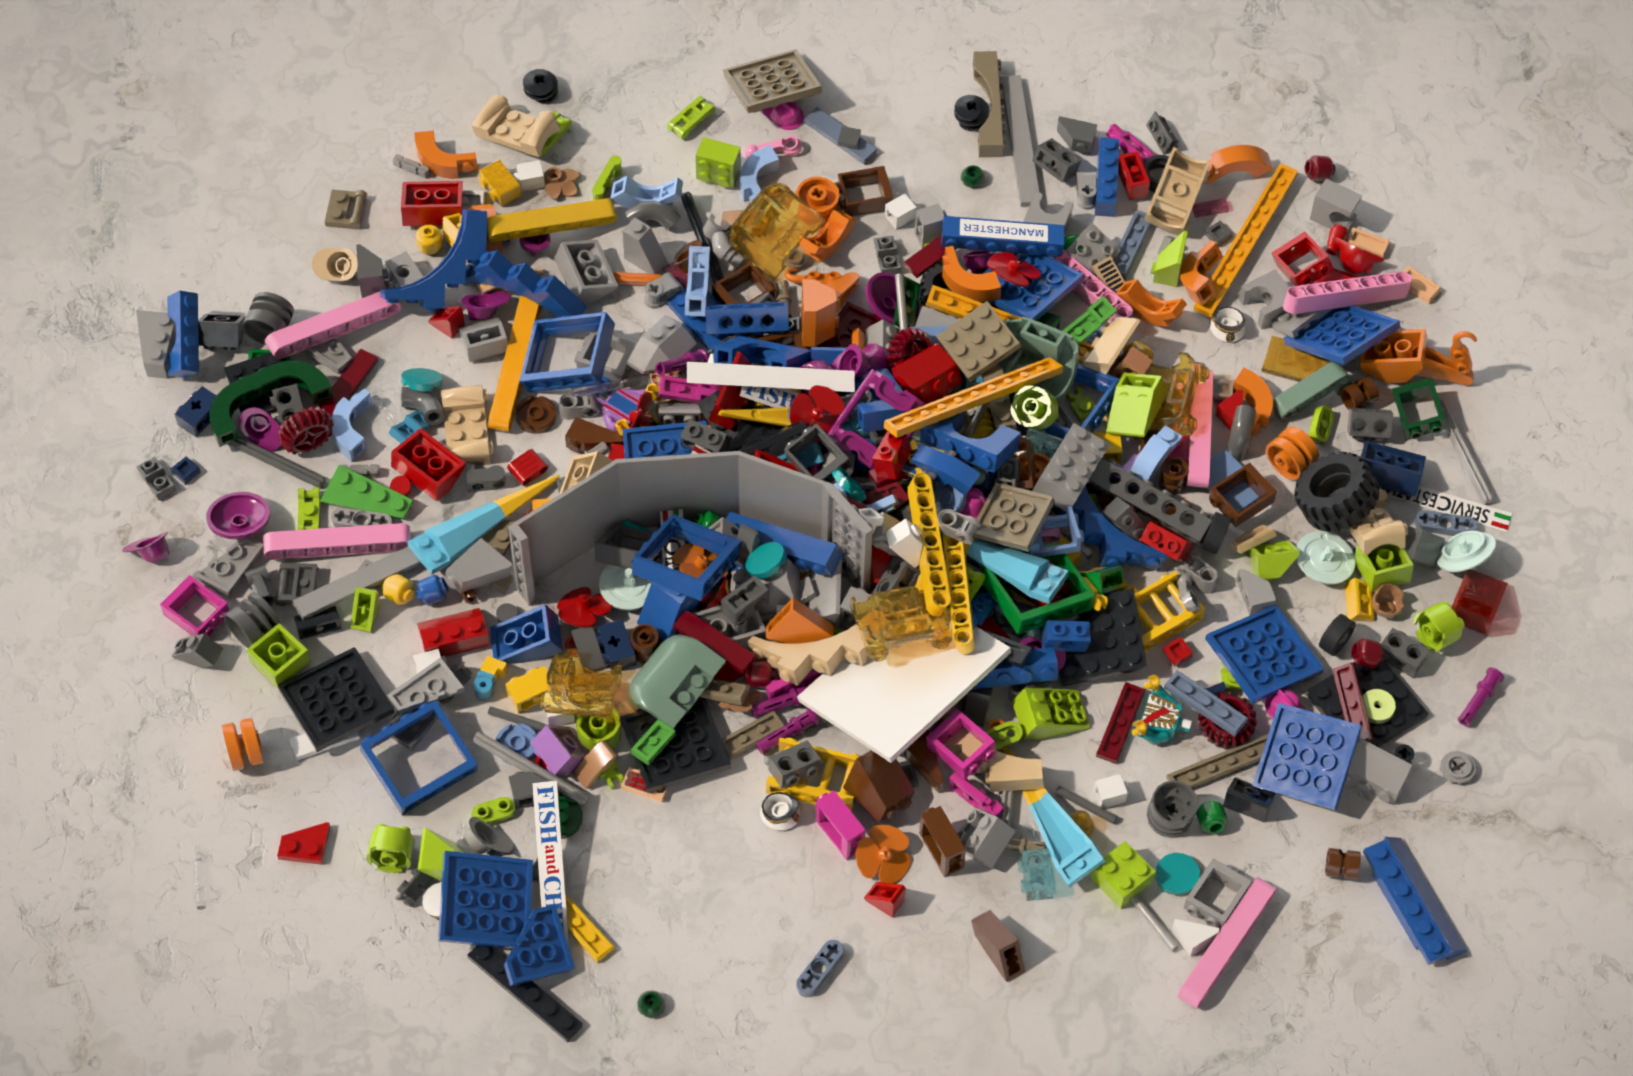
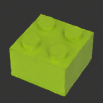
[695,137,741,189]
[1355,544,1414,592]
[246,623,311,689]
[1090,841,1156,909]

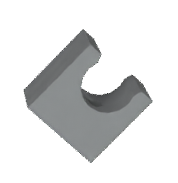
[1310,179,1362,231]
[1023,192,1074,235]
[1239,269,1289,329]

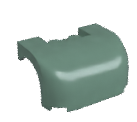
[1000,316,1079,407]
[627,635,726,729]

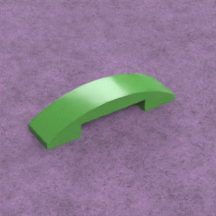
[1063,296,1117,346]

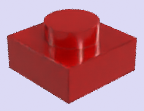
[1162,637,1193,666]

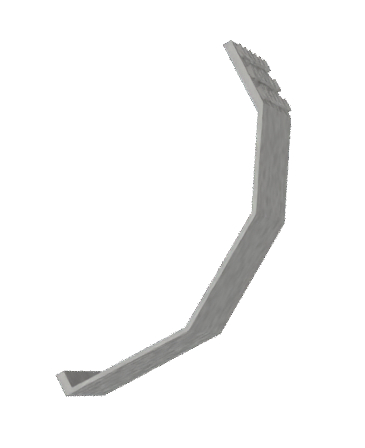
[508,451,873,606]

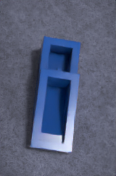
[910,445,981,495]

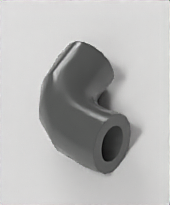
[625,200,681,230]
[401,387,445,425]
[1227,405,1256,461]

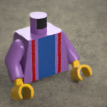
[598,383,659,436]

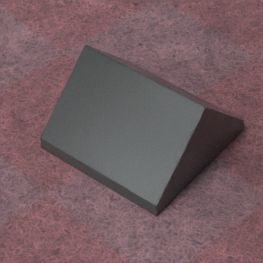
[1405,526,1445,569]

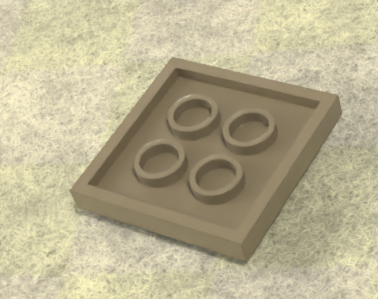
[936,301,1021,382]
[973,483,1055,552]

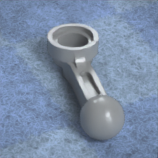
[1176,573,1200,612]

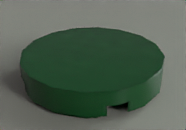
[558,796,583,839]

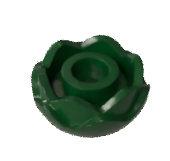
[960,165,985,188]
[637,990,665,1018]

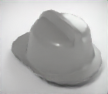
[462,817,513,854]

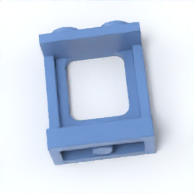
[1028,505,1084,558]

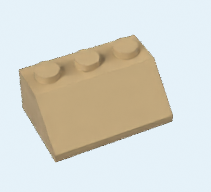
[1081,317,1140,374]
[559,451,613,494]

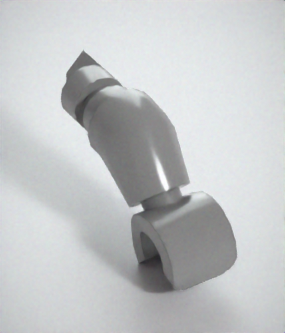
[703,214,748,270]

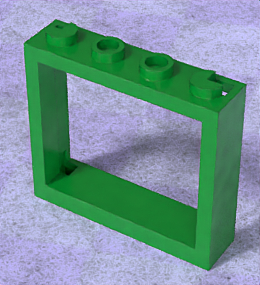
[981,541,1096,635]

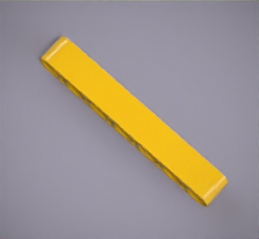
[487,198,618,242]
[908,472,951,616]
[942,521,975,654]

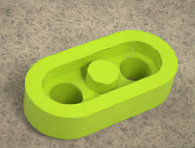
[1309,405,1334,444]
[985,721,1023,751]
[471,797,515,825]

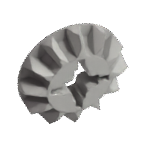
[1440,751,1476,785]

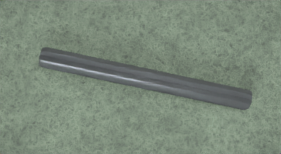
[227,436,325,488]

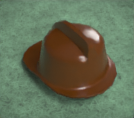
[673,240,702,274]

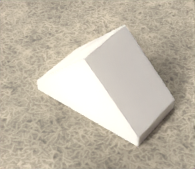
[1172,919,1219,957]

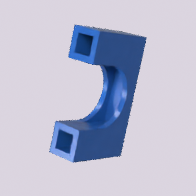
[714,336,811,368]
[840,368,905,432]
[920,411,1021,473]

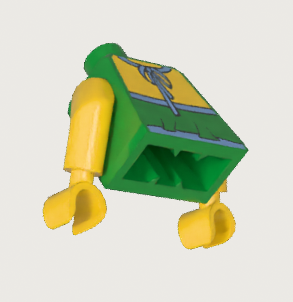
[1079,566,1137,611]

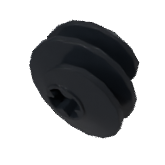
[523,69,558,104]
[954,95,989,131]

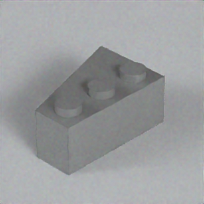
[136,310,176,378]

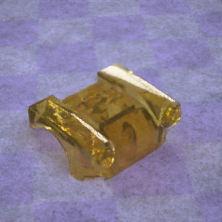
[728,183,826,282]
[1132,352,1210,440]
[850,582,952,662]
[540,648,622,718]

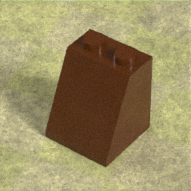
[843,750,915,823]

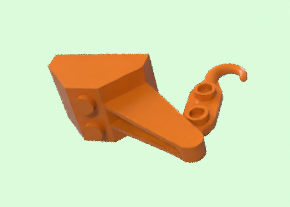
[785,268,860,347]
[1360,329,1477,385]

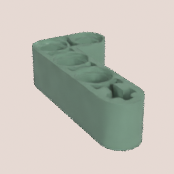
[1273,361,1352,421]

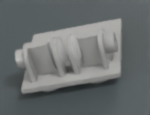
[1066,223,1121,277]

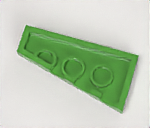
[320,465,414,520]

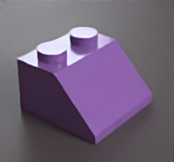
[530,725,590,776]

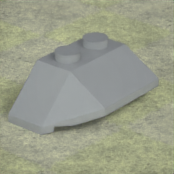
[627,315,697,374]

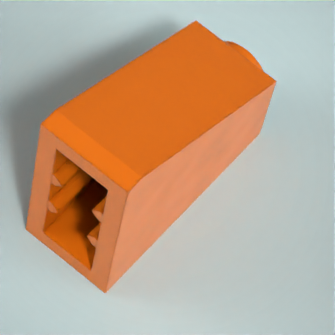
[766,597,834,644]

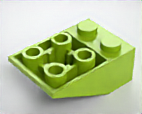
[1106,373,1167,437]
[1012,688,1090,739]

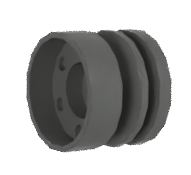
[242,292,295,345]
[223,592,281,648]
[1146,780,1198,838]

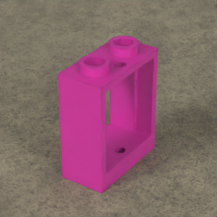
[160,575,230,637]
[926,709,996,779]
[816,790,865,861]

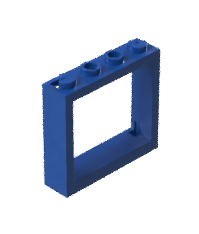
[519,312,615,393]
[1015,365,1120,442]
[631,514,741,601]
[360,700,478,815]

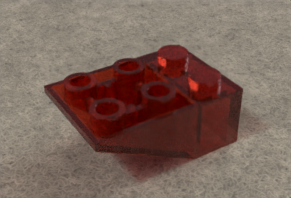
[1451,569,1508,635]

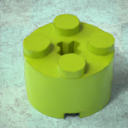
[1011,385,1059,430]
[1413,601,1465,652]
[576,703,621,751]
[366,824,415,873]

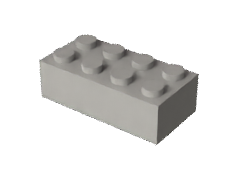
[1032,423,1110,512]

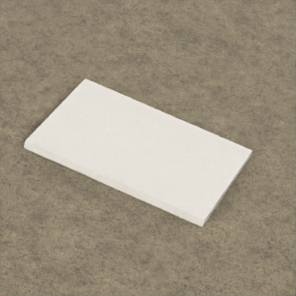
[797,597,1011,763]

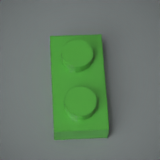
[631,719,676,765]

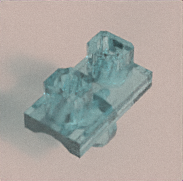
[1025,427,1063,459]

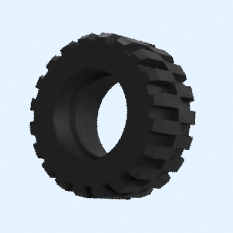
[1294,452,1380,532]

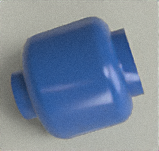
[415,575,449,606]

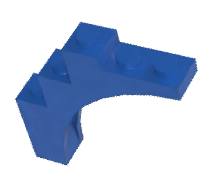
[380,209,487,312]
[463,250,587,318]
[1057,485,1167,569]

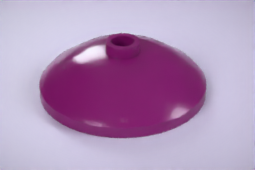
[865,272,919,325]
[206,492,271,539]

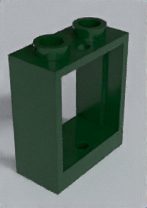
[1392,377,1447,440]

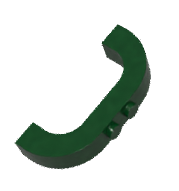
[210,361,333,447]

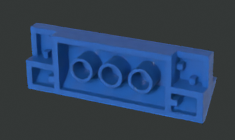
[1363,837,1467,965]

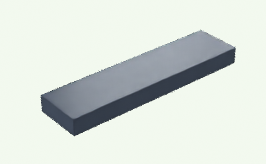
[804,107,877,164]
[1113,210,1152,280]
[1164,670,1248,737]

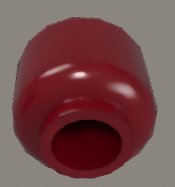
[1304,155,1336,182]
[1351,638,1385,669]
[743,659,775,688]

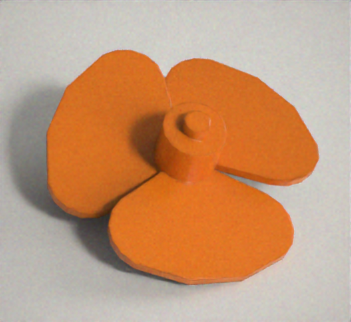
[672,543,728,578]
[855,825,911,883]

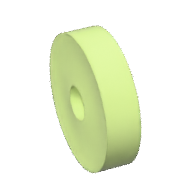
[1363,689,1396,724]

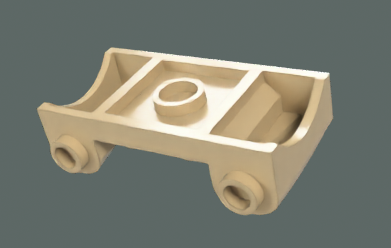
[471,95,560,157]
[1143,147,1210,235]
[441,385,494,465]
[1349,487,1408,555]

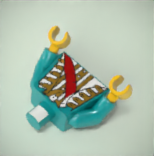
[1132,675,1192,745]

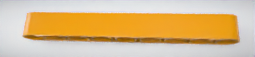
[488,295,542,432]

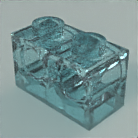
[1017,849,1055,901]

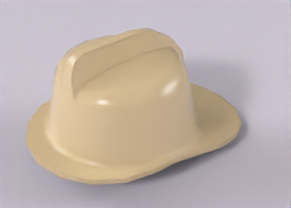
[312,248,358,281]

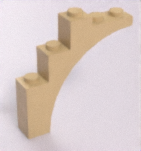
[748,610,893,686]
[935,705,1044,792]

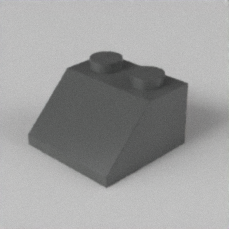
[356,244,390,298]

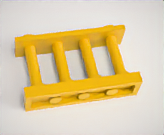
[1135,571,1206,652]
[766,738,860,812]

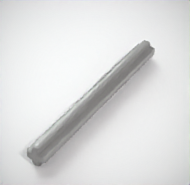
[1434,399,1494,505]
[473,731,589,806]

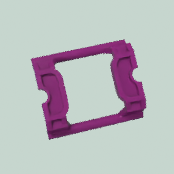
[827,369,926,470]

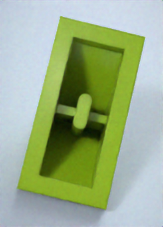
[350,587,380,632]

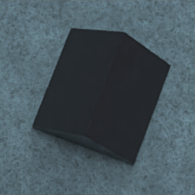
[1223,777,1276,822]

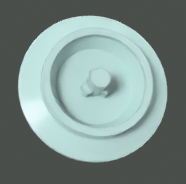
[1296,531,1355,584]
[1437,531,1496,572]
[599,564,652,610]

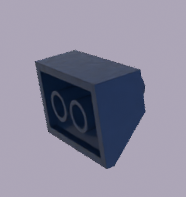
[1361,440,1426,496]

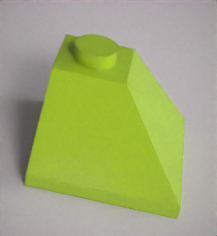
[1151,231,1188,287]
[1248,540,1299,582]
[418,828,466,881]

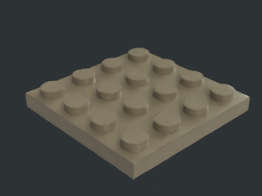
[723,49,822,113]

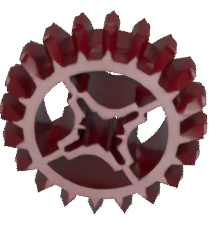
[886,328,934,374]
[278,407,334,455]
[1198,692,1257,749]

